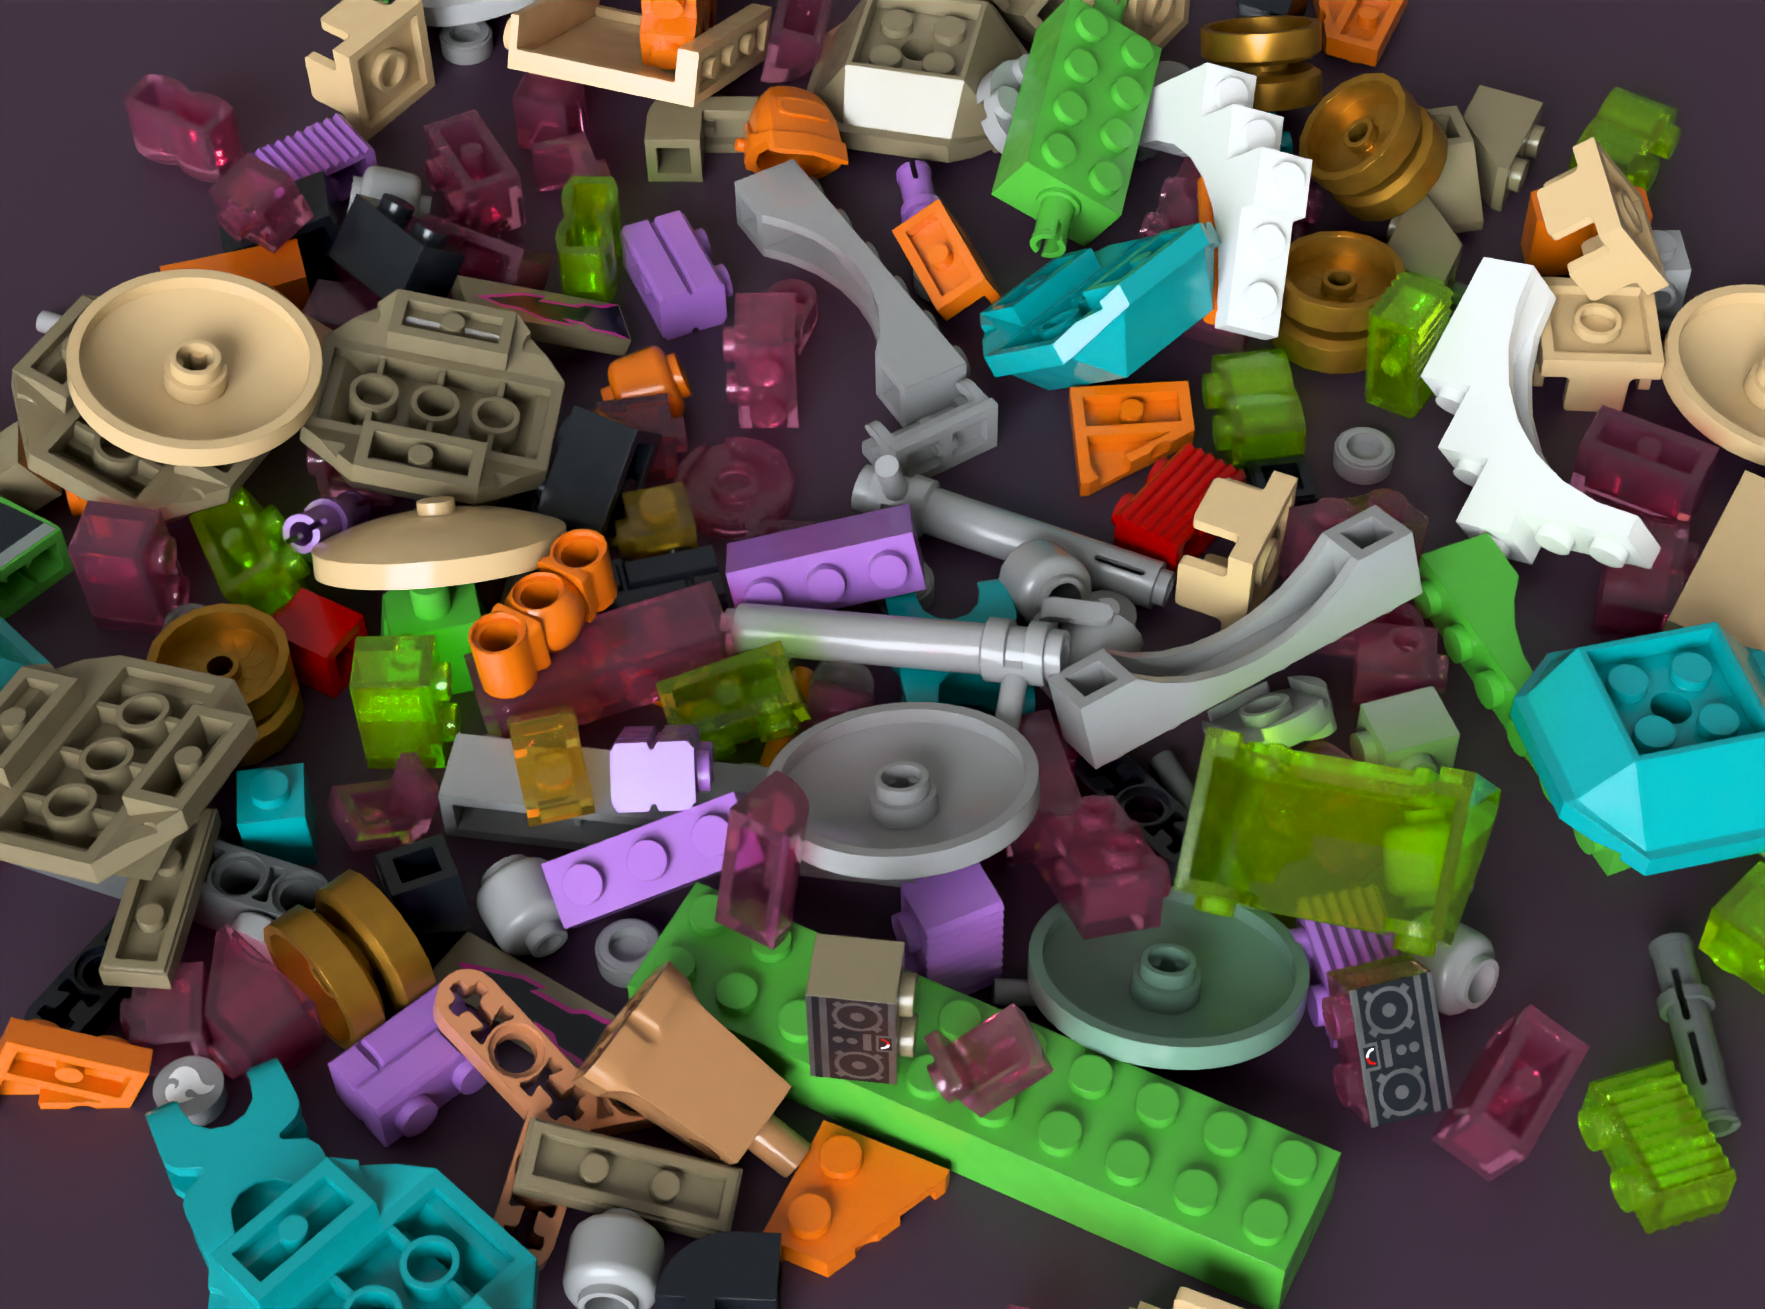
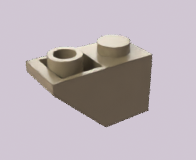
[1463,84,1547,212]
[1426,105,1484,233]
[1386,195,1463,323]

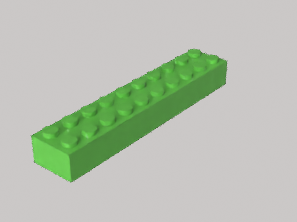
[627,881,1341,1309]

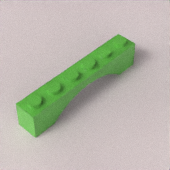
[1413,533,1631,876]

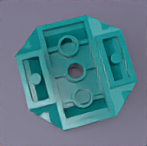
[980,222,1222,391]
[1510,622,1765,876]
[208,1157,539,1309]

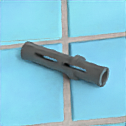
[1648,933,1741,1138]

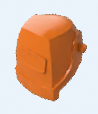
[734,86,849,179]

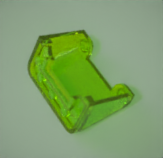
[1173,727,1502,958]

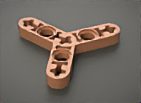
[432,968,657,1272]

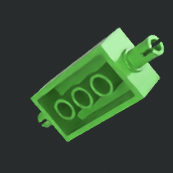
[991,0,1162,258]

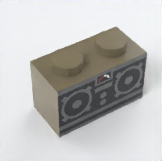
[805,933,918,1085]

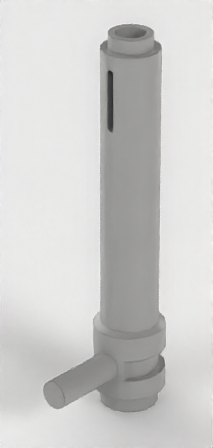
[851,454,1176,609]
[721,602,1071,731]

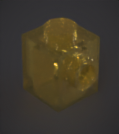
[614,481,698,561]

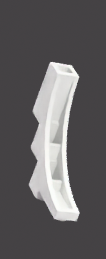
[1139,62,1313,340]
[1421,257,1661,569]

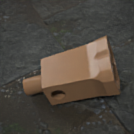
[572,961,811,1178]

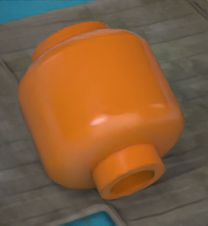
[600,345,693,429]

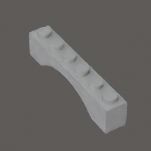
[734,159,970,428]
[1047,505,1423,769]

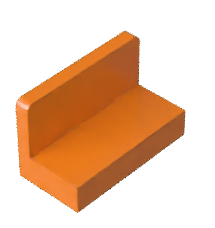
[892,199,1003,321]

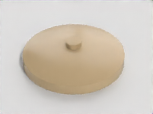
[66,269,323,467]
[1662,284,1765,466]
[311,496,567,590]

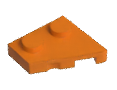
[1313,0,1408,67]
[1068,381,1195,497]
[0,1017,153,1110]
[763,1120,950,1278]

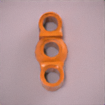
[468,529,618,699]

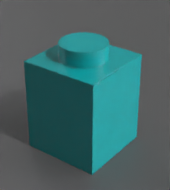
[236,763,318,866]

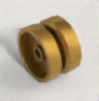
[1200,15,1323,112]
[1299,73,1448,222]
[1272,231,1406,374]
[146,603,304,769]
[263,869,436,1050]

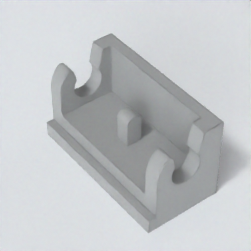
[862,378,998,478]

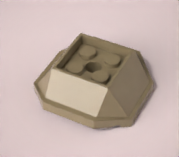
[806,0,1028,163]
[300,289,565,506]
[11,294,271,528]
[0,655,259,884]

